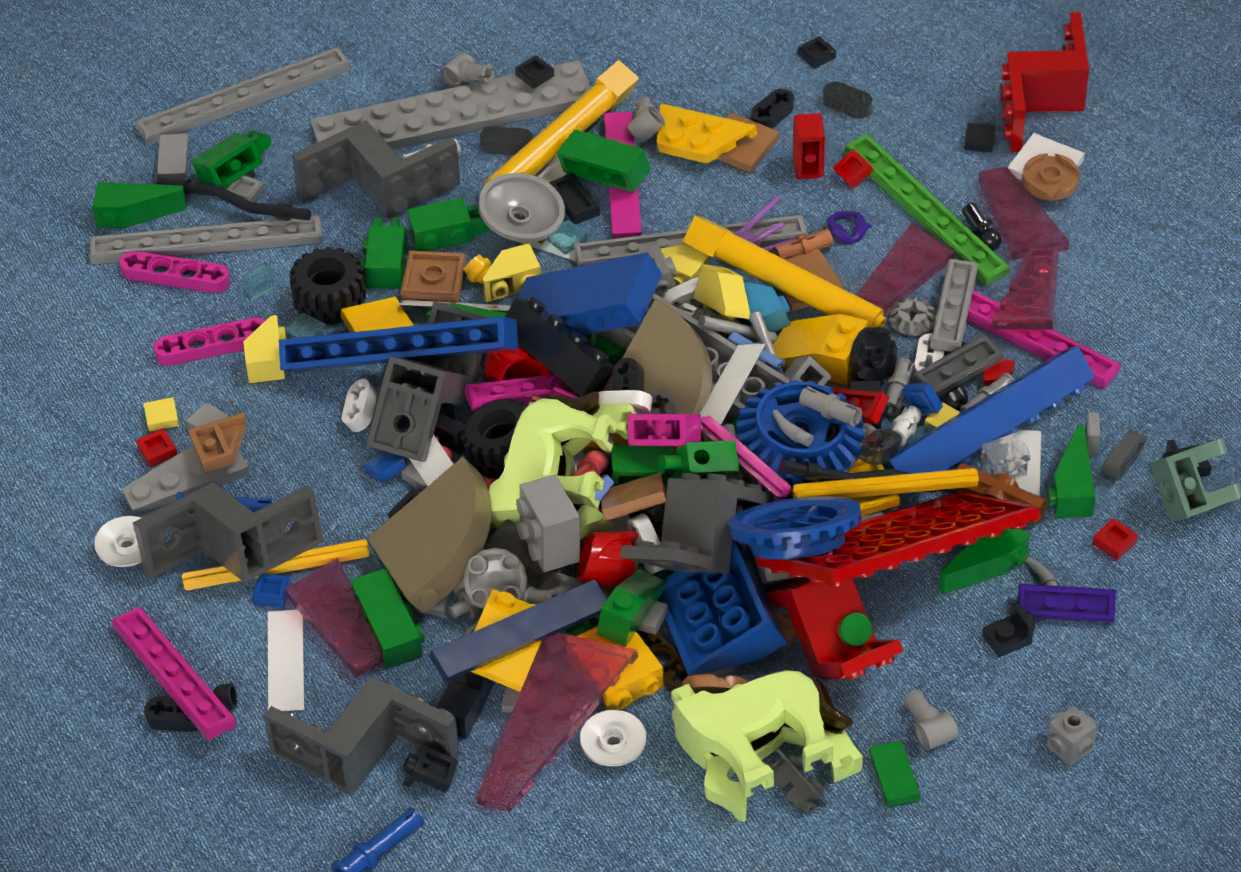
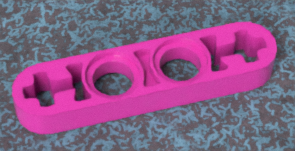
[119,251,231,293]
[154,317,265,366]

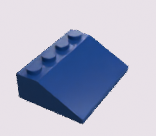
[658,539,788,676]

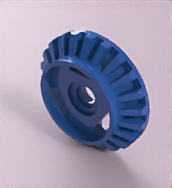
[736,380,864,486]
[728,496,862,559]

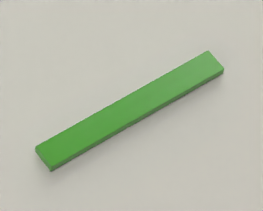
[844,134,1009,286]

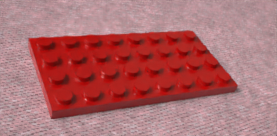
[756,492,1040,587]

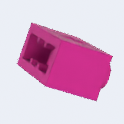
[628,414,701,446]

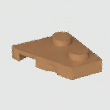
[188,412,247,473]

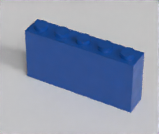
[518,252,662,336]

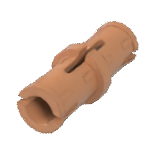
[773,228,833,260]

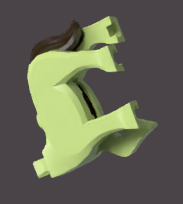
[489,392,638,540]
[671,670,863,822]

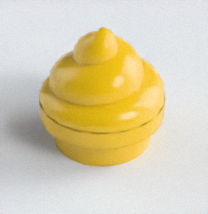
[463,254,491,284]

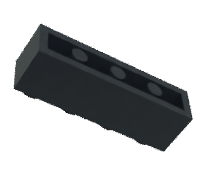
[505,297,614,396]

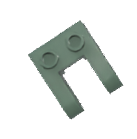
[1149,437,1241,522]

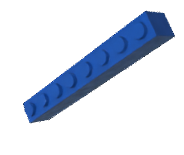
[279,317,518,372]
[880,346,1095,497]

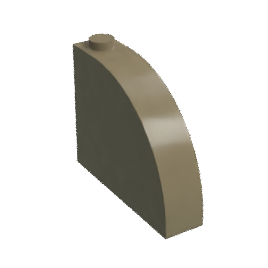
[604,299,713,447]
[367,457,492,614]

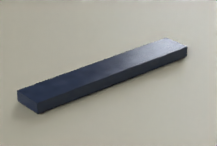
[429,579,607,683]

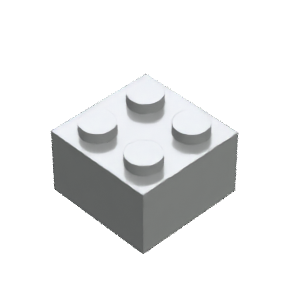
[516,474,580,572]

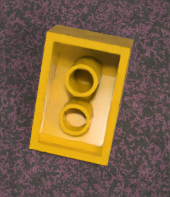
[773,314,869,386]
[471,589,542,692]

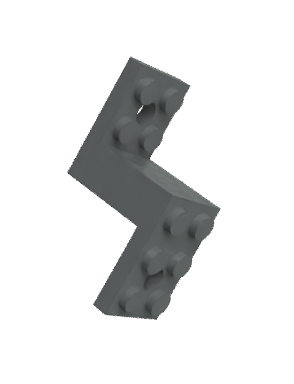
[292,120,460,219]
[366,302,491,462]
[620,473,774,574]
[133,482,324,583]
[264,677,459,795]

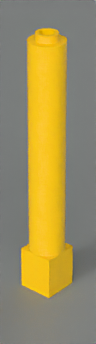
[484,60,639,186]
[682,215,886,327]

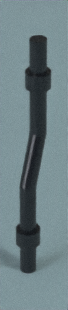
[157,178,311,221]
[779,460,960,494]

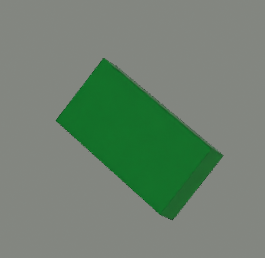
[869,740,920,807]

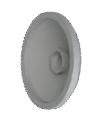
[478,173,565,242]

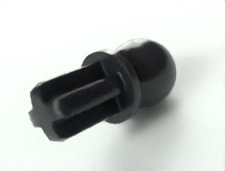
[962,202,1002,251]

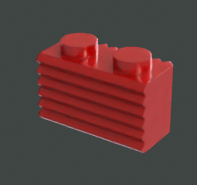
[793,113,825,179]

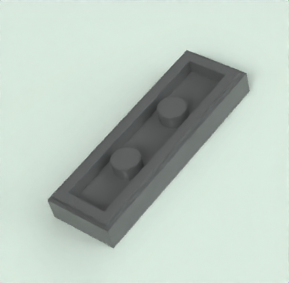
[912,334,1004,397]

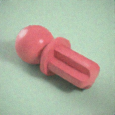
[572,450,609,476]

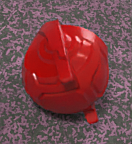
[482,344,550,382]
[576,530,638,590]

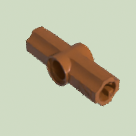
[956,463,1048,525]

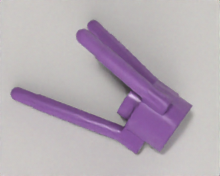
[734,196,795,252]

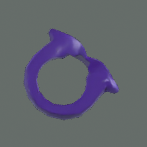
[827,211,872,244]

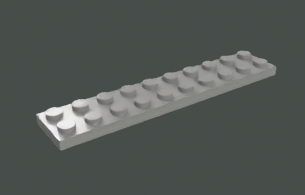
[310,60,591,164]

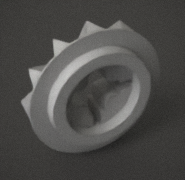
[889,296,936,336]

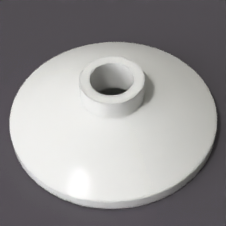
[94,516,142,567]
[580,710,646,766]

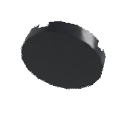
[850,326,897,386]

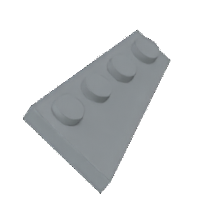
[122,446,250,517]

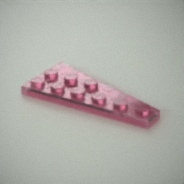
[476,633,639,812]

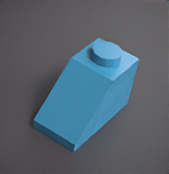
[743,281,791,332]

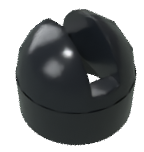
[941,384,969,411]
[213,683,237,709]

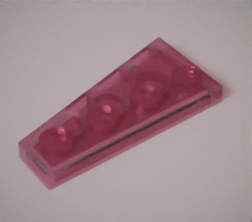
[979,167,1069,260]
[856,223,955,314]
[992,247,1059,330]
[285,558,384,677]

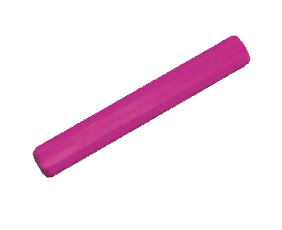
[701,416,791,499]

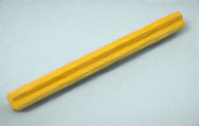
[792,468,979,498]
[182,539,370,591]

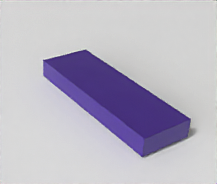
[1017,584,1116,623]

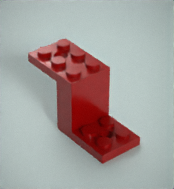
[999,12,1089,152]
[766,577,904,680]

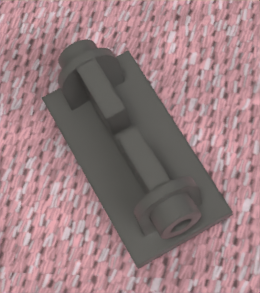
[766,748,828,814]

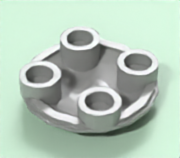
[463,548,527,610]

